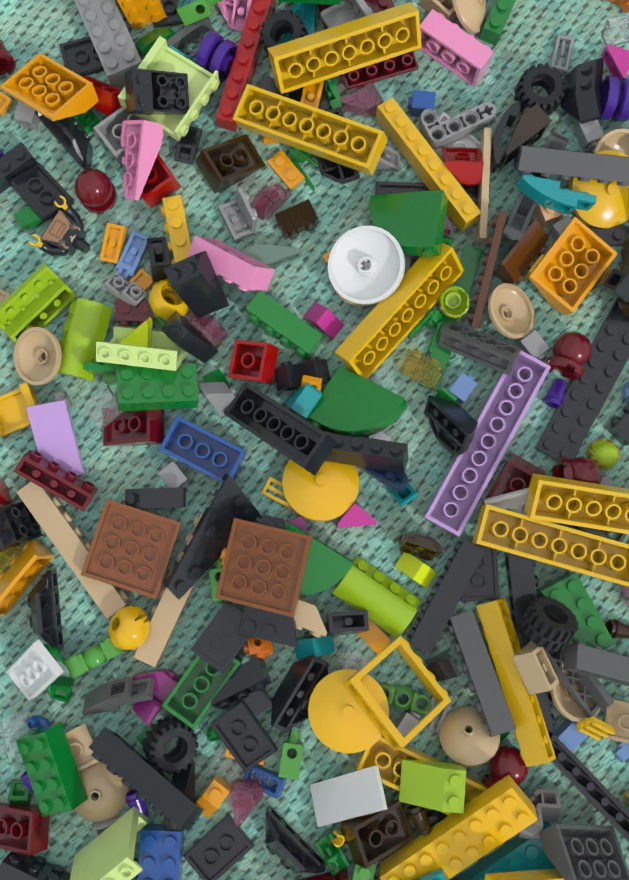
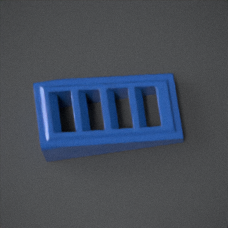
[242,765,287,799]

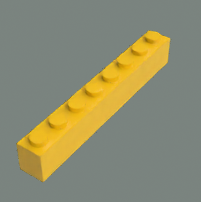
[375,97,482,232]
[476,598,556,767]

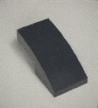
[174,126,203,165]

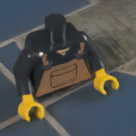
[28,196,90,256]

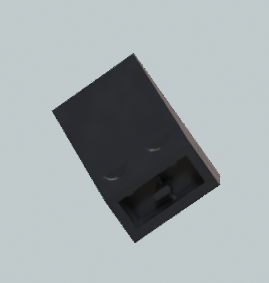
[124,68,189,115]
[0,502,43,552]

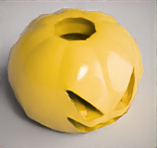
[148,279,189,321]
[108,606,150,650]

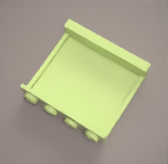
[118,36,220,141]
[96,325,188,371]
[70,806,148,880]

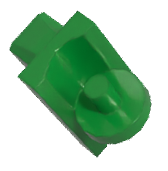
[314,831,350,876]

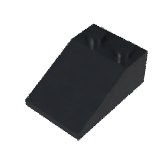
[163,250,230,318]

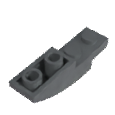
[82,677,155,716]

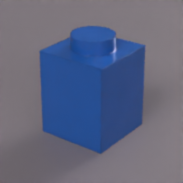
[407,90,436,117]

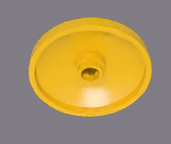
[569,150,629,228]
[282,459,359,522]
[308,669,389,753]

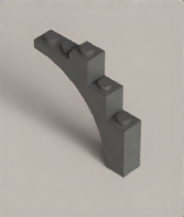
[503,131,569,241]

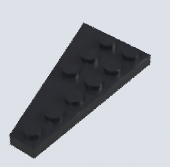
[164,473,260,600]
[239,515,299,647]

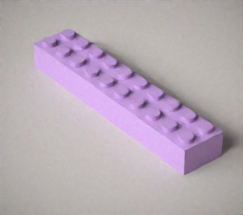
[422,350,551,537]

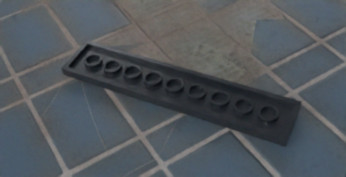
[535,298,629,461]

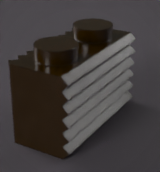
[275,199,319,239]

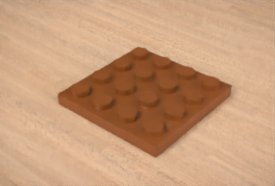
[81,499,182,599]
[215,518,313,618]

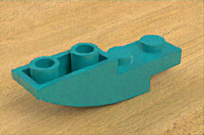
[516,174,597,214]

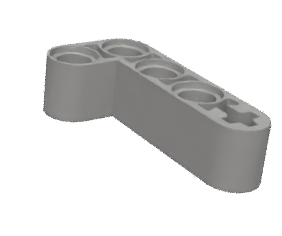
[418,102,496,150]

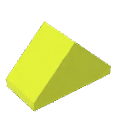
[118,317,153,347]
[394,553,437,589]

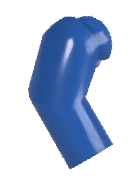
[27,715,50,729]

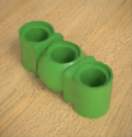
[64,637,125,679]
[379,682,431,713]

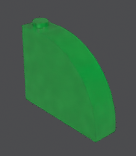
[370,190,449,257]
[308,366,407,437]
[284,520,354,595]

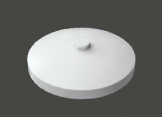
[328,226,405,305]

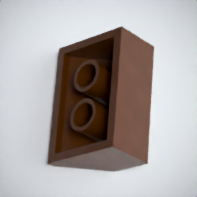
[493,219,549,285]

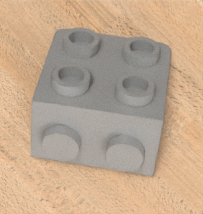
[320,0,373,28]
[218,186,258,242]

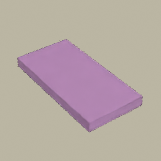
[26,399,85,475]

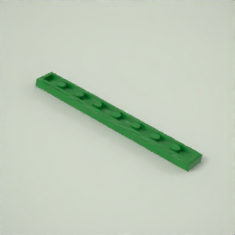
[420,244,483,392]

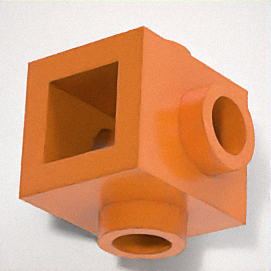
[243,637,273,660]

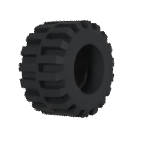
[259,9,309,59]
[514,64,566,116]
[520,596,579,652]
[143,717,199,775]

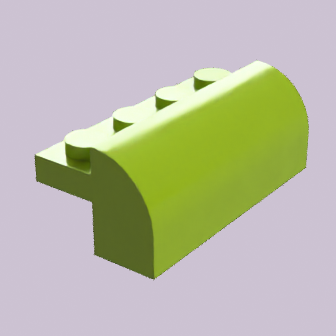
[0,263,77,343]
[57,298,113,382]
[332,556,421,638]

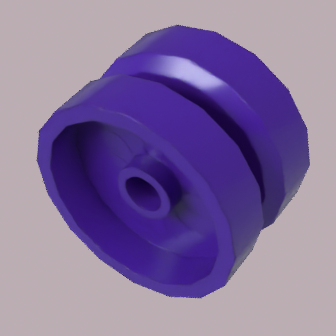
[195,31,238,83]
[600,76,629,122]

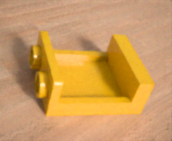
[0,382,39,437]

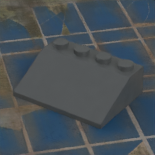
[539,824,629,880]

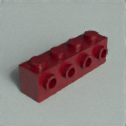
[14,450,98,512]

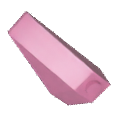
[121,120,164,201]

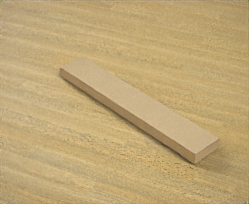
[476,127,492,244]

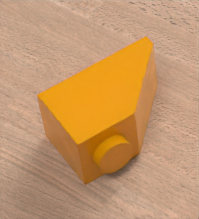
[196,773,232,818]

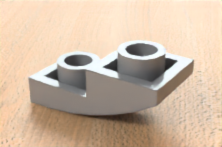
[103,272,148,307]

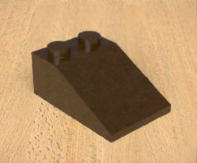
[498,104,552,170]
[195,134,265,194]
[341,799,415,869]

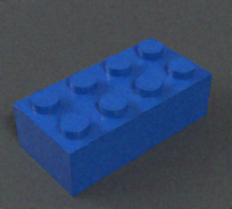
[159,415,247,482]
[138,824,184,880]

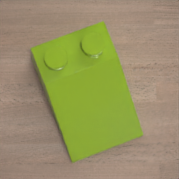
[399,759,466,814]

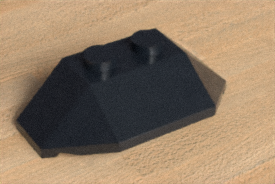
[561,58,604,124]
[316,107,360,185]
[36,112,93,170]
[424,395,478,457]
[28,569,64,650]
[271,654,329,733]
[265,805,326,873]

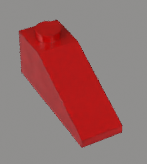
[81,75,122,117]

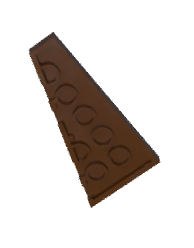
[468,211,507,329]

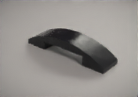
[490,100,522,173]

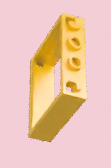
[343,636,452,751]

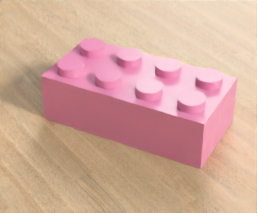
[419,9,494,87]
[187,236,275,293]

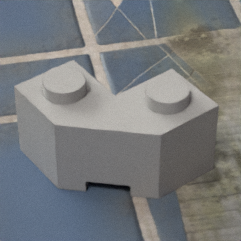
[518,788,562,840]

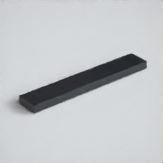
[375,181,478,205]

